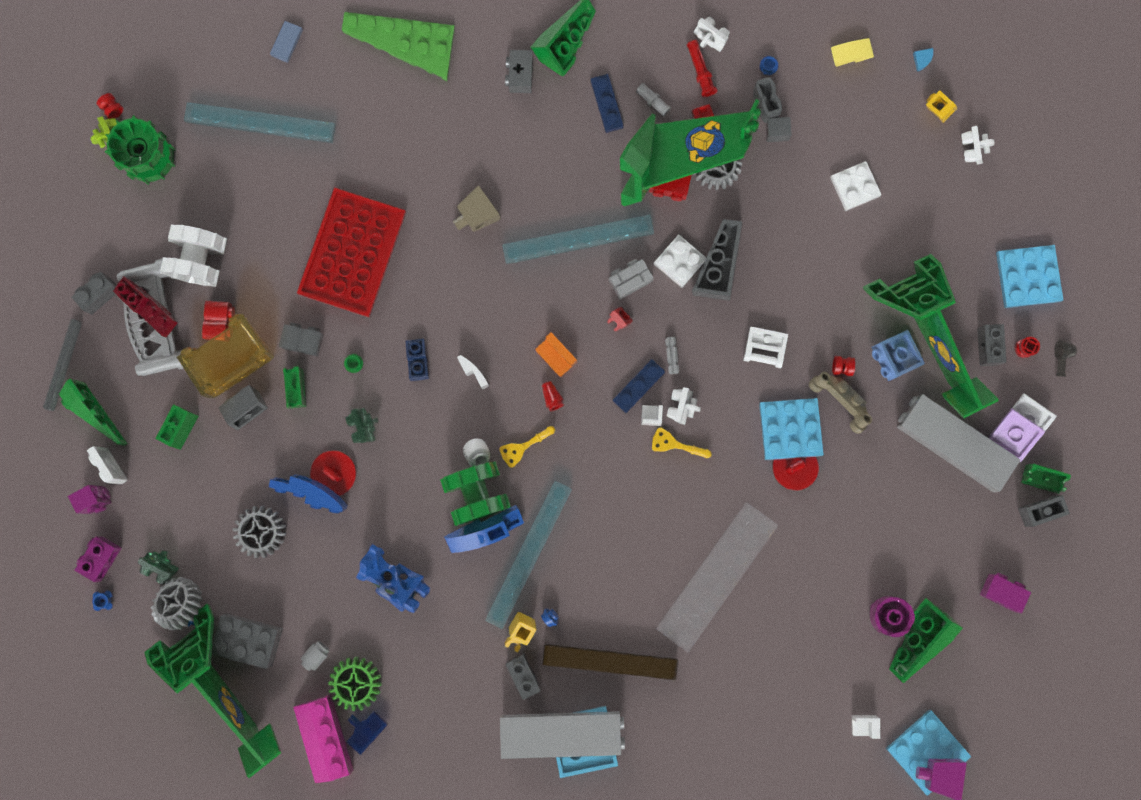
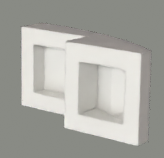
[457,355,489,389]

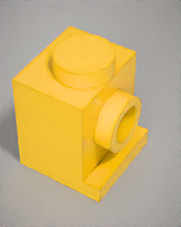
[926,90,957,123]

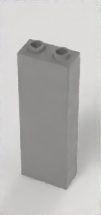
[897,394,1020,492]
[500,711,625,759]

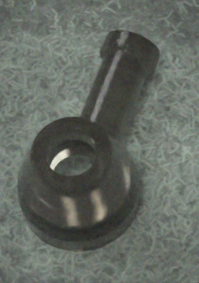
[1054,340,1077,377]

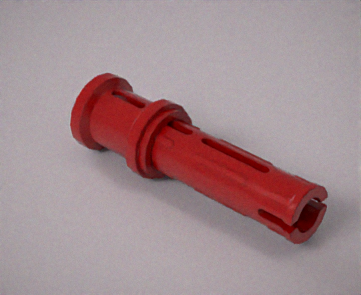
[686,40,718,97]

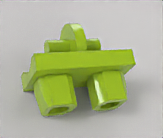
[90,116,117,148]

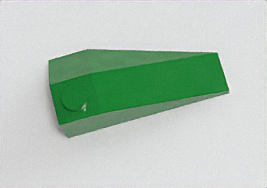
[531,0,596,76]
[59,378,128,446]
[889,598,963,683]

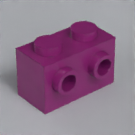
[67,485,112,514]
[74,536,122,582]
[980,572,1031,614]

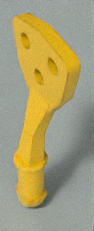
[499,426,556,468]
[652,428,712,458]

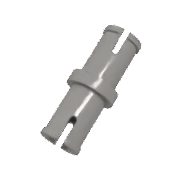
[636,83,671,117]

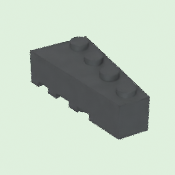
[692,219,742,301]

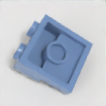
[871,330,925,381]

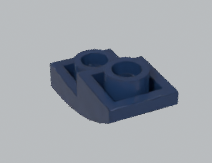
[405,338,429,381]

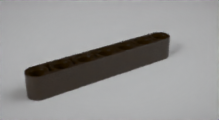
[542,644,678,680]

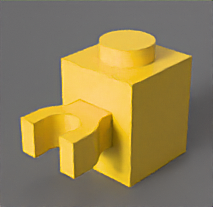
[505,612,537,652]

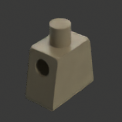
[453,186,500,232]

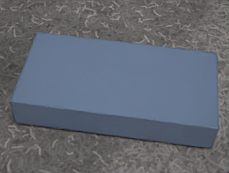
[270,21,303,63]

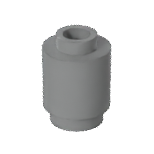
[301,641,330,671]

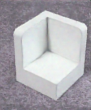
[641,405,663,426]
[852,715,880,739]

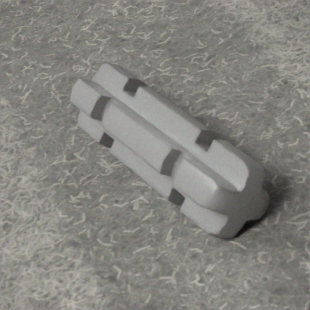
[665,337,679,374]

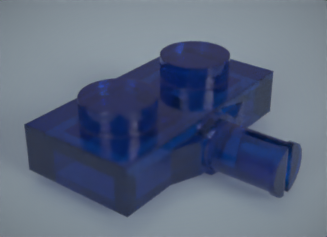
[346,711,388,755]

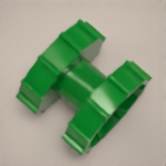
[105,115,176,185]
[440,461,511,526]

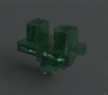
[345,408,379,443]
[138,550,179,585]

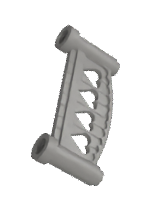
[117,258,189,376]

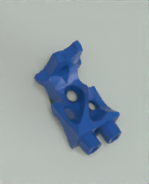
[356,544,430,613]

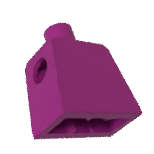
[916,759,967,800]

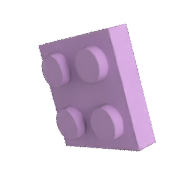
[988,408,1045,462]

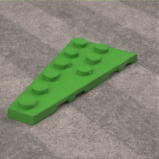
[342,12,455,81]

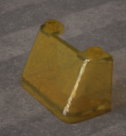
[176,314,274,399]

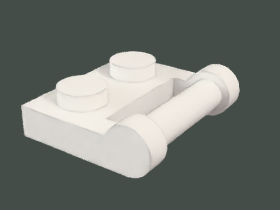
[743,327,788,368]

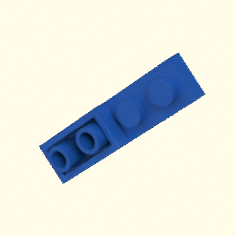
[269,474,348,513]
[444,505,524,553]

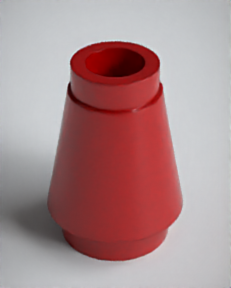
[542,381,564,411]

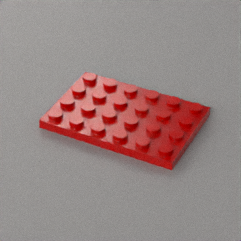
[297,187,406,318]

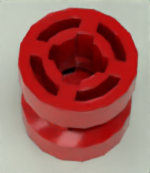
[96,93,124,119]
[1014,337,1040,358]
[832,356,856,376]

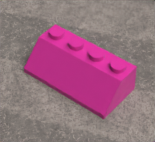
[293,695,354,783]

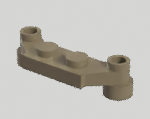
[809,372,872,434]

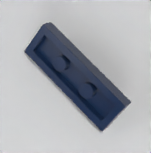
[590,74,624,133]
[612,359,665,414]

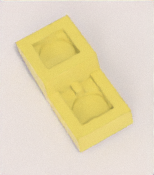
[831,38,874,67]

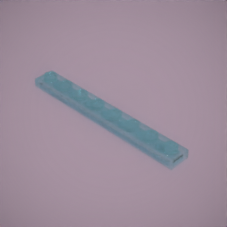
[184,102,336,143]
[502,215,654,264]
[485,481,572,629]

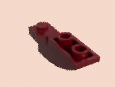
[113,276,178,338]

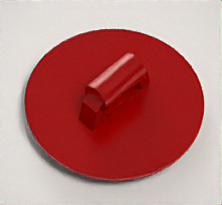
[310,451,356,496]
[773,457,819,490]

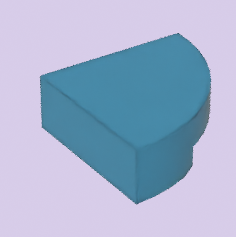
[913,48,933,72]

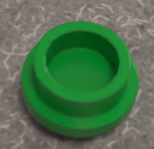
[344,354,364,373]

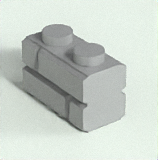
[609,259,654,300]

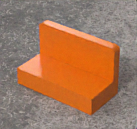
[535,332,577,377]

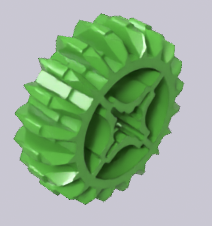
[328,656,382,711]

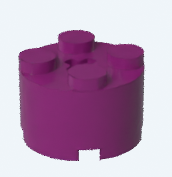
[869,596,915,637]

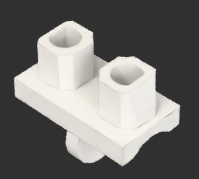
[693,17,730,52]
[961,126,995,164]
[667,387,701,425]

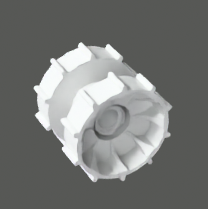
[160,224,227,287]

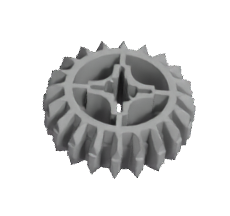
[693,159,742,190]
[232,506,286,558]
[150,577,203,630]

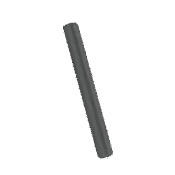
[43,319,82,411]

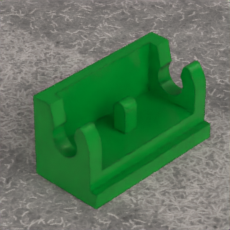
[283,367,307,409]
[155,404,199,450]
[1021,464,1071,494]

